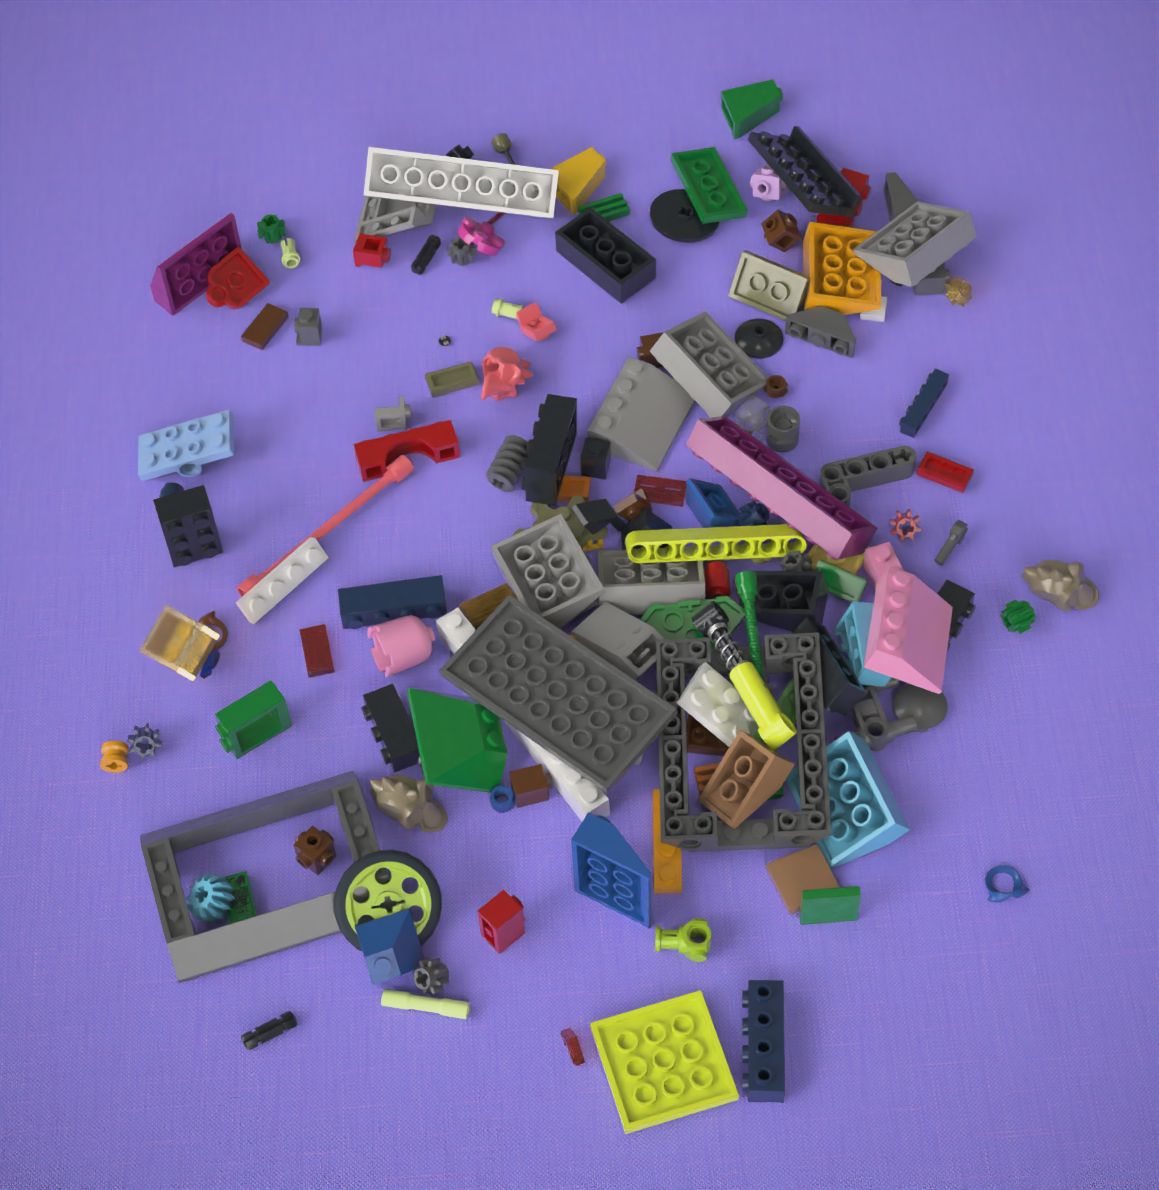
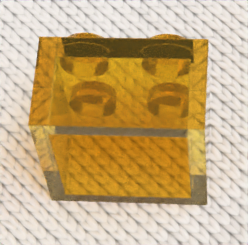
[139,605,220,682]

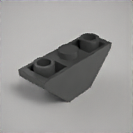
[785,306,856,358]

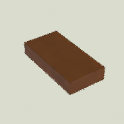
[241,303,289,350]

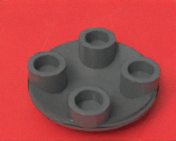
[893,684,948,733]

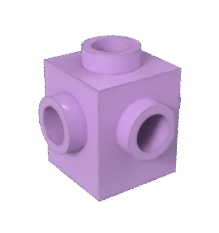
[750,165,788,201]

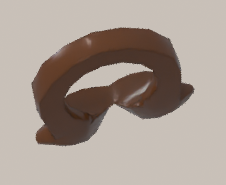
[187,611,228,651]

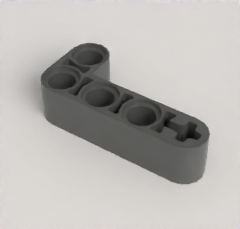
[819,446,916,507]

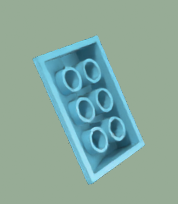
[786,731,911,869]

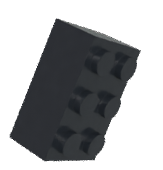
[153,485,224,568]

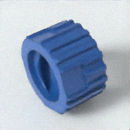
[490,785,515,813]

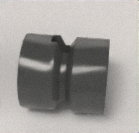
[766,405,800,453]

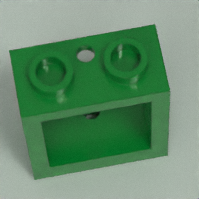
[215,680,292,759]

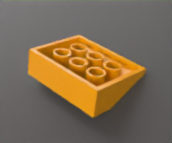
[803,222,881,315]

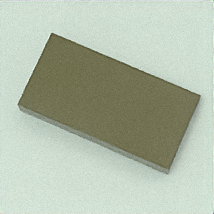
[425,361,479,398]

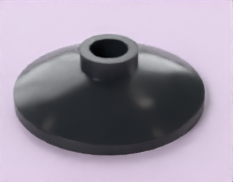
[735,319,783,359]

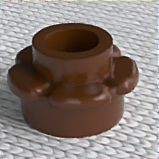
[764,375,788,398]

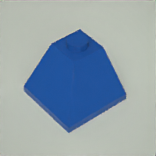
[354,909,425,985]

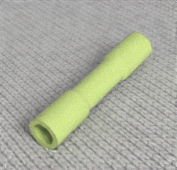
[381,988,470,1019]

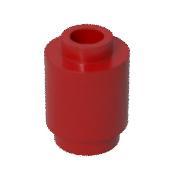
[704,561,731,599]

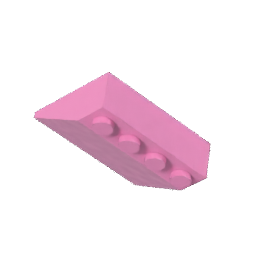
[864,566,953,694]

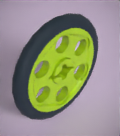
[334,850,442,952]

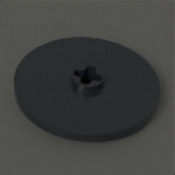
[649,189,720,243]

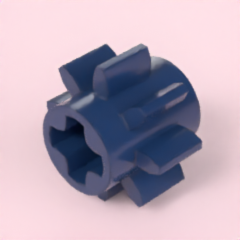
[738,501,770,526]
[127,723,162,759]

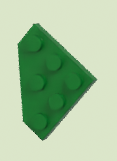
[640,596,746,648]

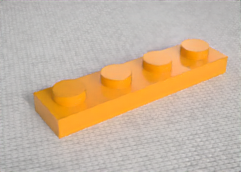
[653,789,682,894]

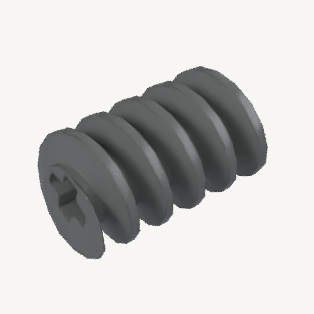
[486,435,528,492]

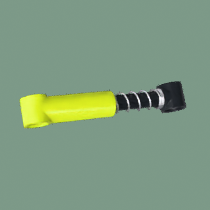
[692,600,797,750]

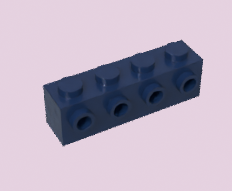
[742,980,785,1103]

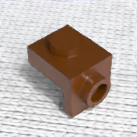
[613,489,653,521]

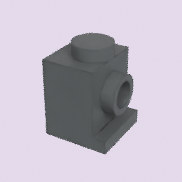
[294,308,322,346]

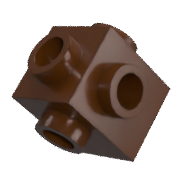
[761,209,801,253]
[293,825,337,875]

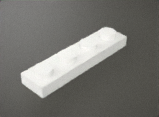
[236,537,329,624]

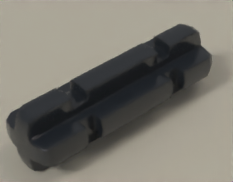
[411,235,441,275]
[241,1011,297,1050]

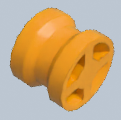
[100,741,129,773]

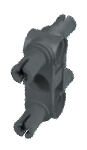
[834,677,917,751]

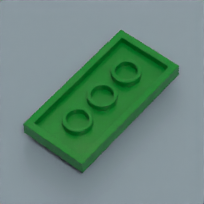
[670,147,748,224]

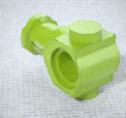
[655,918,712,962]

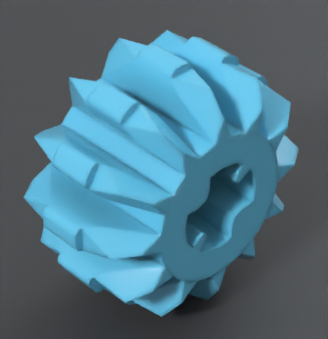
[185,873,235,923]

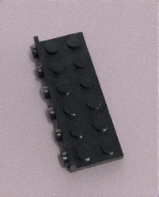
[748,126,861,217]

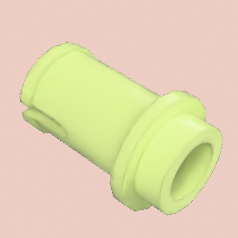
[280,238,300,269]
[492,298,524,320]

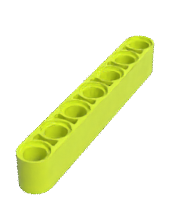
[625,524,807,563]

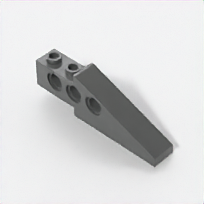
[884,172,949,295]

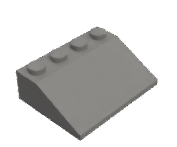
[853,201,977,286]
[650,311,768,418]
[588,357,695,472]
[490,514,605,629]
[598,549,705,616]

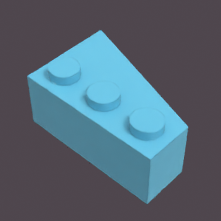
[833,601,891,687]

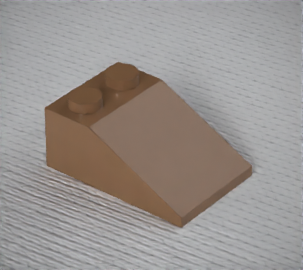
[698,730,795,829]

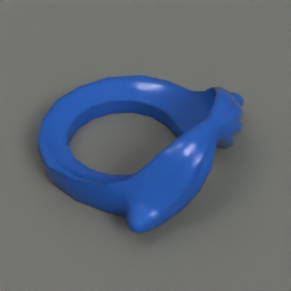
[985,865,1030,902]

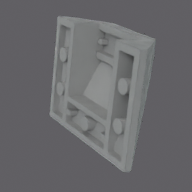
[354,153,436,243]

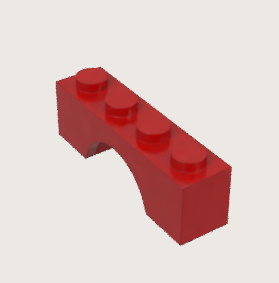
[353,420,460,482]

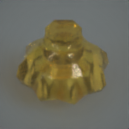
[946,277,972,307]

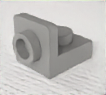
[375,395,411,432]

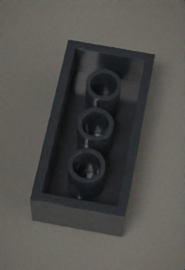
[555,207,656,304]
[521,394,577,506]

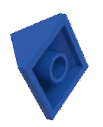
[686,478,741,528]

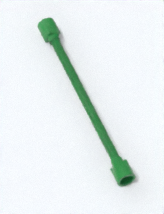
[735,571,784,800]

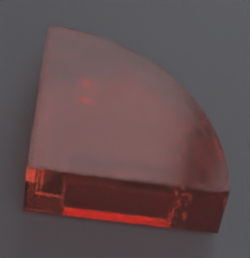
[560,1028,585,1066]

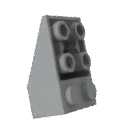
[571,601,665,681]

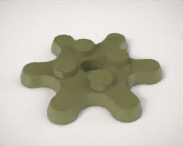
[513,496,608,563]

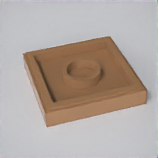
[766,844,840,915]

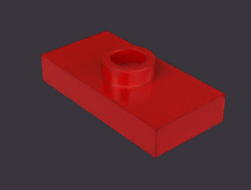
[916,451,974,493]

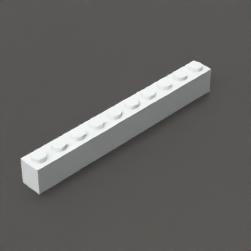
[436,607,610,821]

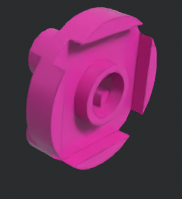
[457,216,505,256]

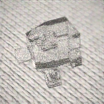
[734,395,771,443]

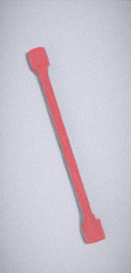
[236,455,414,597]

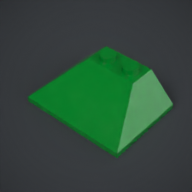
[407,688,508,793]

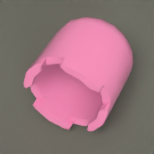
[367,615,435,678]

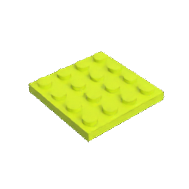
[590,990,739,1134]

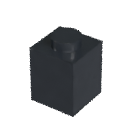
[580,438,611,480]

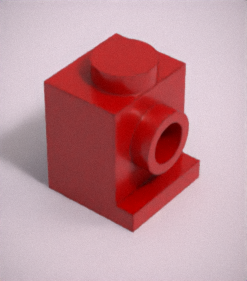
[353,233,391,268]

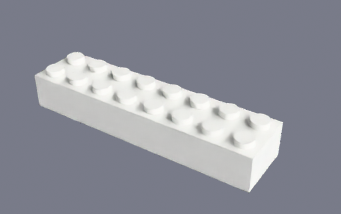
[363,147,559,219]

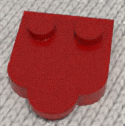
[206,246,271,309]

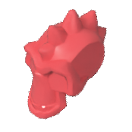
[481,347,533,401]

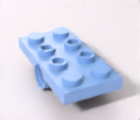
[138,410,234,481]

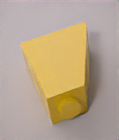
[551,147,606,215]

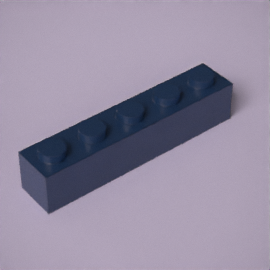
[899,368,949,438]

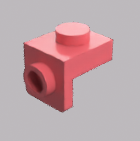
[516,302,557,341]

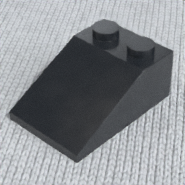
[739,571,829,632]

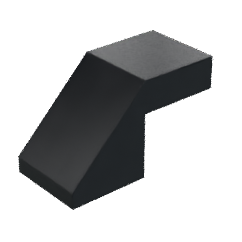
[571,498,626,535]

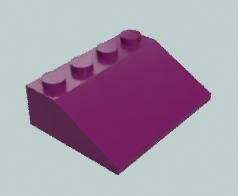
[150,212,242,316]

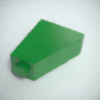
[721,79,783,139]

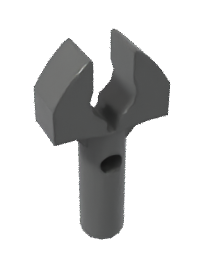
[934,520,968,565]

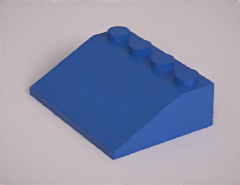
[571,812,651,928]

